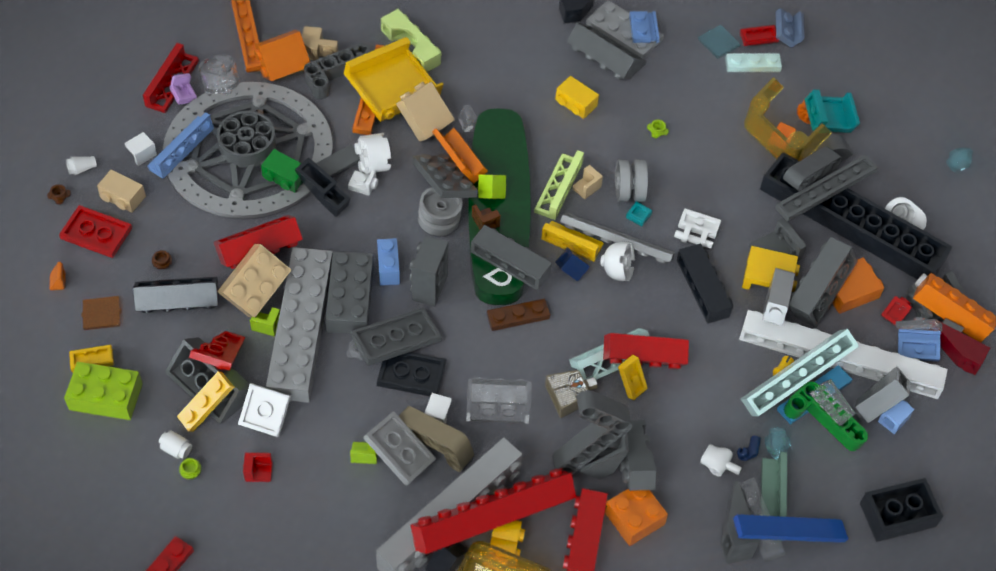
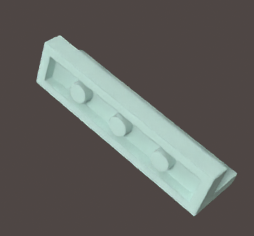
[569,328,649,380]

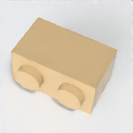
[97,170,146,213]

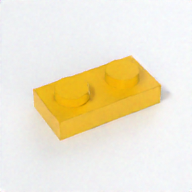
[618,355,648,400]

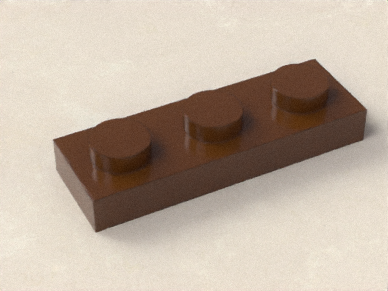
[487,298,550,331]

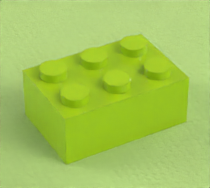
[64,362,143,420]

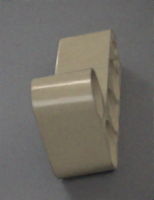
[398,406,474,472]

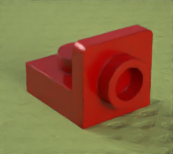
[881,296,912,328]

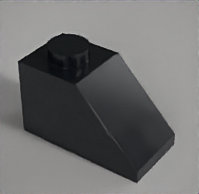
[559,0,594,24]

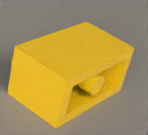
[555,76,599,119]

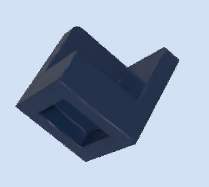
[555,247,590,281]

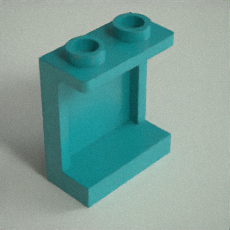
[804,89,860,133]

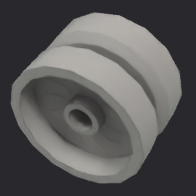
[615,159,648,202]
[418,187,463,236]

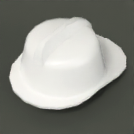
[885,197,927,230]

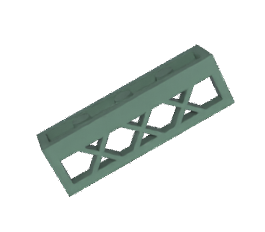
[760,452,787,542]

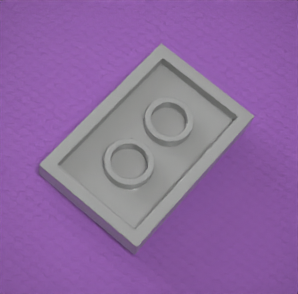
[363,411,436,486]

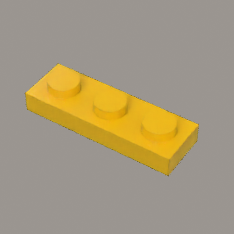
[177,371,234,432]

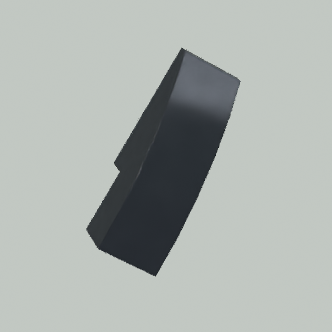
[295,157,351,217]

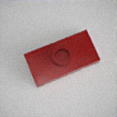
[740,25,779,46]

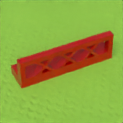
[143,43,199,113]

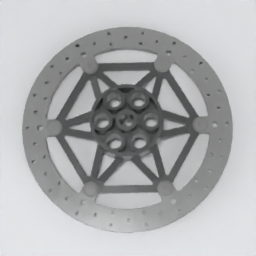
[163,82,333,219]

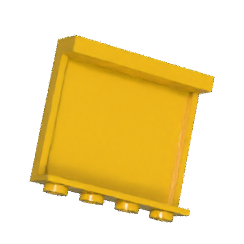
[343,37,444,122]

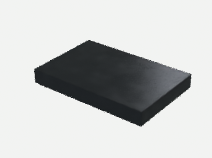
[377,352,446,397]

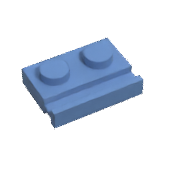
[629,11,659,43]
[897,329,941,362]

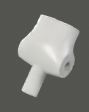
[700,444,742,476]

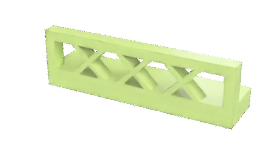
[534,150,584,220]

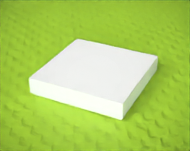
[238,383,291,437]

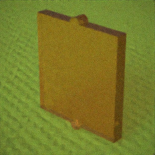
[81,296,122,330]

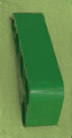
[784,381,868,451]

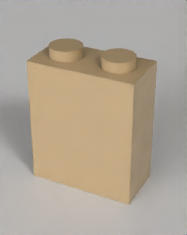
[396,81,455,142]

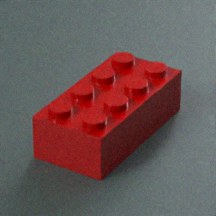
[213,215,303,269]

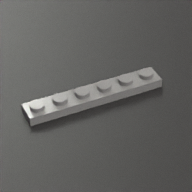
[560,213,675,264]

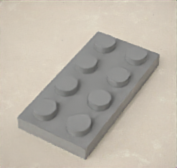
[586,0,664,59]

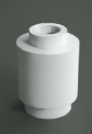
[159,430,193,460]

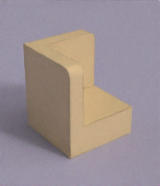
[572,165,603,199]

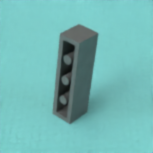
[471,225,552,290]

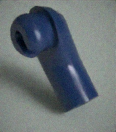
[737,436,761,461]

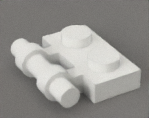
[674,208,721,249]

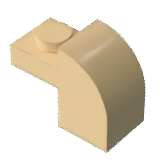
[302,26,338,61]

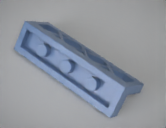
[147,112,214,179]

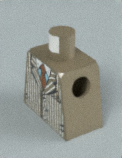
[545,370,598,418]

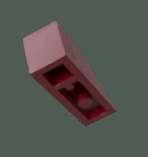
[928,319,990,375]

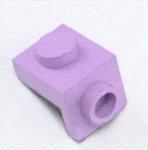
[170,73,197,105]

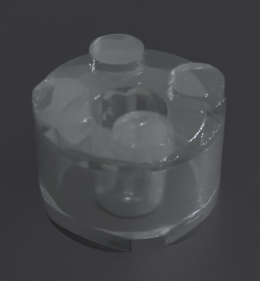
[198,54,240,95]

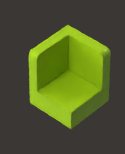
[478,175,506,199]
[250,307,280,337]
[350,442,377,464]

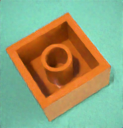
[604,488,668,547]

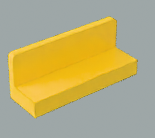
[541,221,603,262]

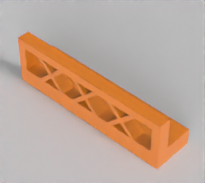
[432,128,488,184]

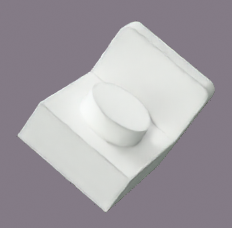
[348,170,378,196]

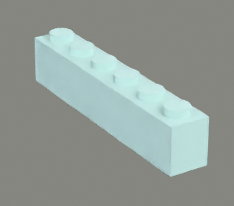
[741,329,859,416]

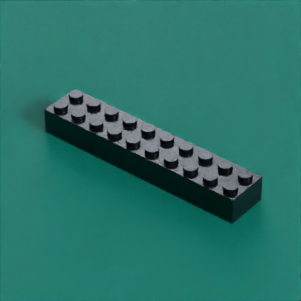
[760,152,952,280]

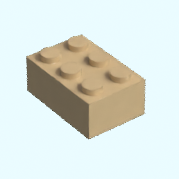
[217,244,291,317]

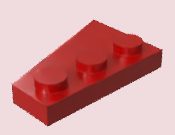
[189,331,245,371]

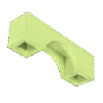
[381,9,442,72]

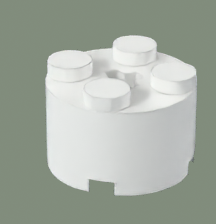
[354,133,391,174]

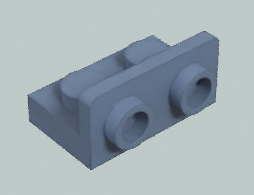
[775,8,804,48]

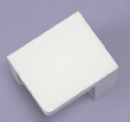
[125,132,157,166]
[425,393,452,424]

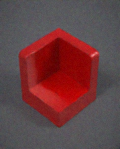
[243,453,273,482]

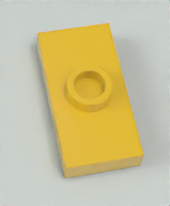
[69,344,114,372]

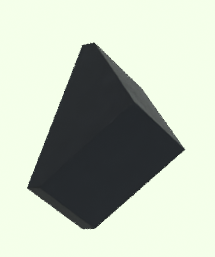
[425,542,471,571]

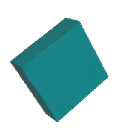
[626,202,653,227]

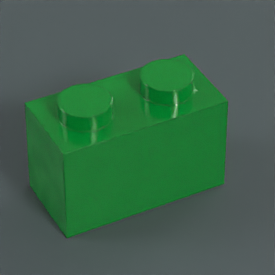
[261,149,303,193]

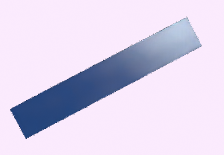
[733,514,848,543]

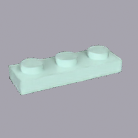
[725,53,782,72]

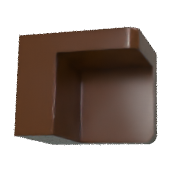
[472,205,501,230]

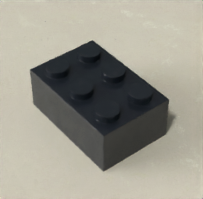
[860,478,943,542]

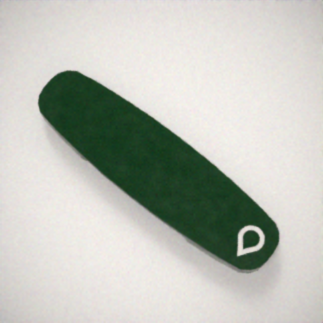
[468,108,531,305]

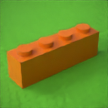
[913,273,996,342]

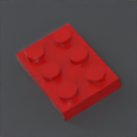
[59,205,132,258]

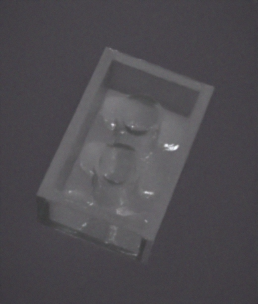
[466,377,532,424]

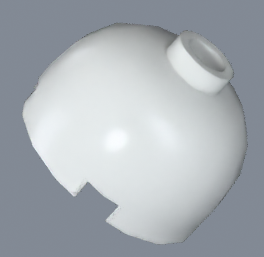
[601,242,635,281]

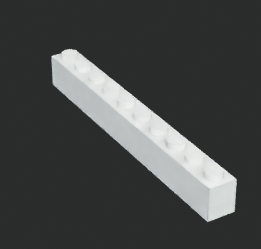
[739,310,948,399]

